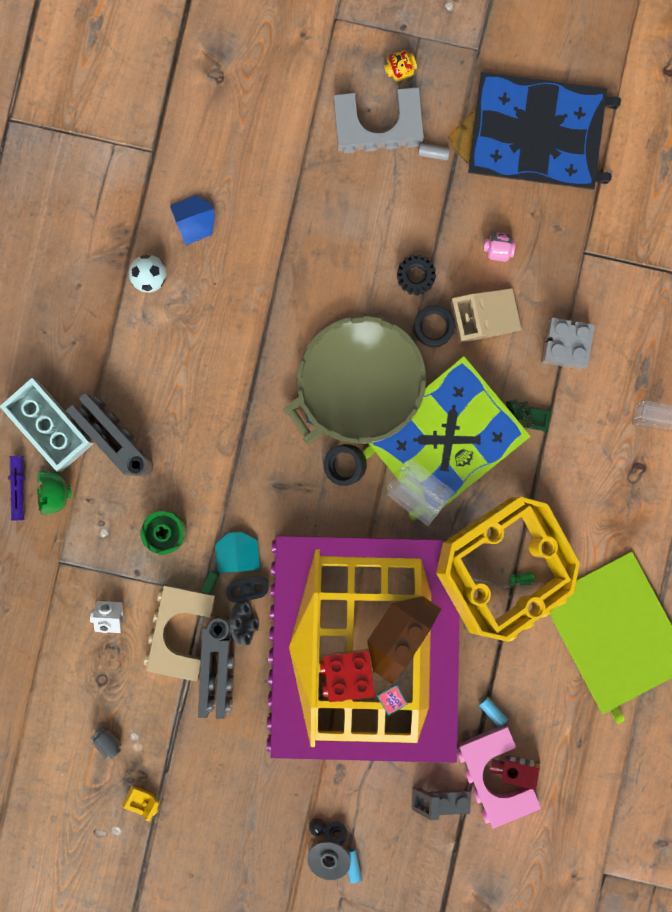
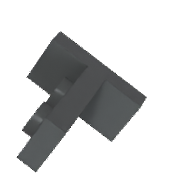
[412,788,471,820]

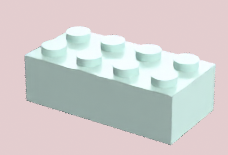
[0,378,94,472]

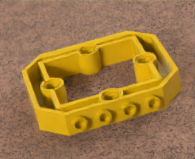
[436,497,580,642]

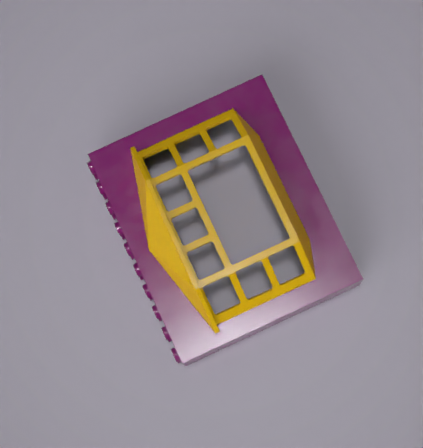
[267,535,460,763]

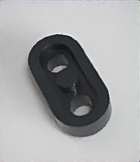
[226,576,269,603]

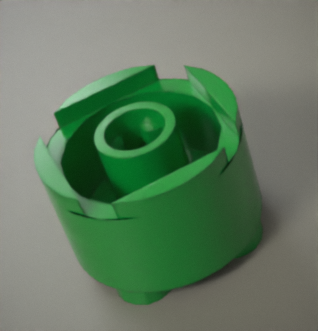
[140,511,187,555]

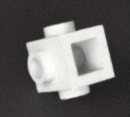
[90,601,124,633]

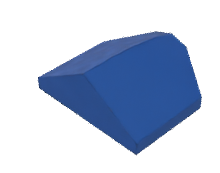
[170,195,215,245]

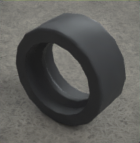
[413,305,455,347]
[323,444,367,486]

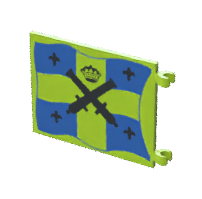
[363,356,531,520]

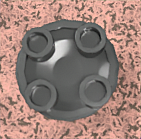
[229,602,259,646]

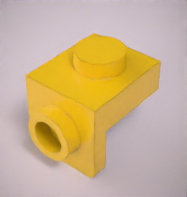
[122,786,159,821]

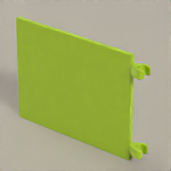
[549,551,672,724]

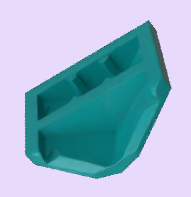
[215,532,260,573]

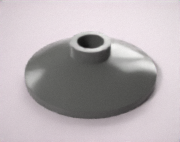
[307,841,351,880]

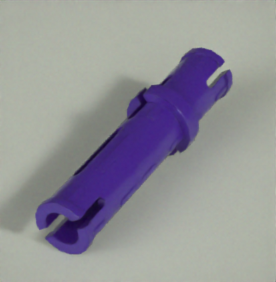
[8,456,26,521]

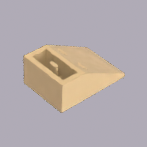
[450,289,522,344]

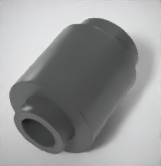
[90,726,122,759]

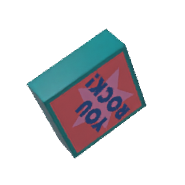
[377,684,408,716]

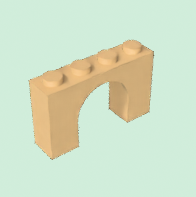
[144,585,217,682]

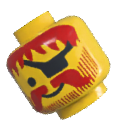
[384,50,417,82]

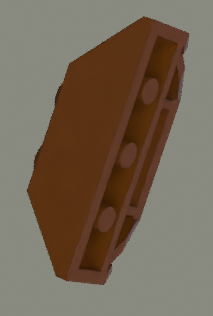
[367,596,441,684]

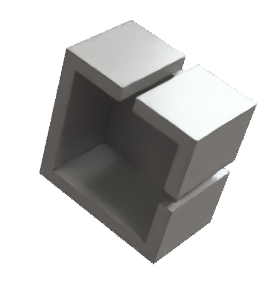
[541,318,595,370]

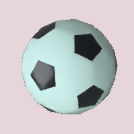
[129,254,167,293]

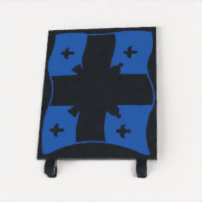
[468,72,621,190]

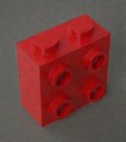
[320,649,375,702]

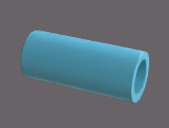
[478,696,508,728]
[347,849,362,883]

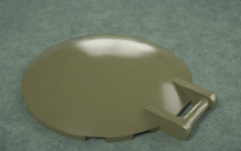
[283,316,426,445]

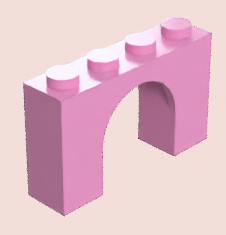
[457,724,541,829]

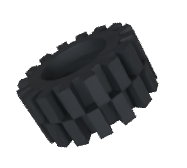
[397,255,436,295]

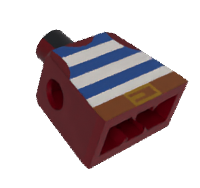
[490,756,541,790]

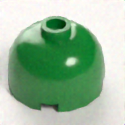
[37,471,71,515]

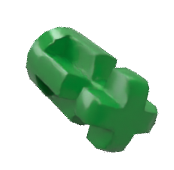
[509,572,535,587]

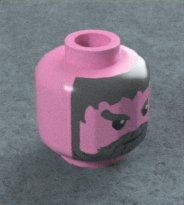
[483,232,516,262]

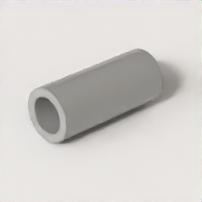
[418,143,450,161]

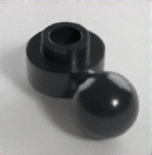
[309,818,348,845]

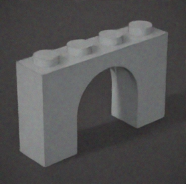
[334,87,424,154]

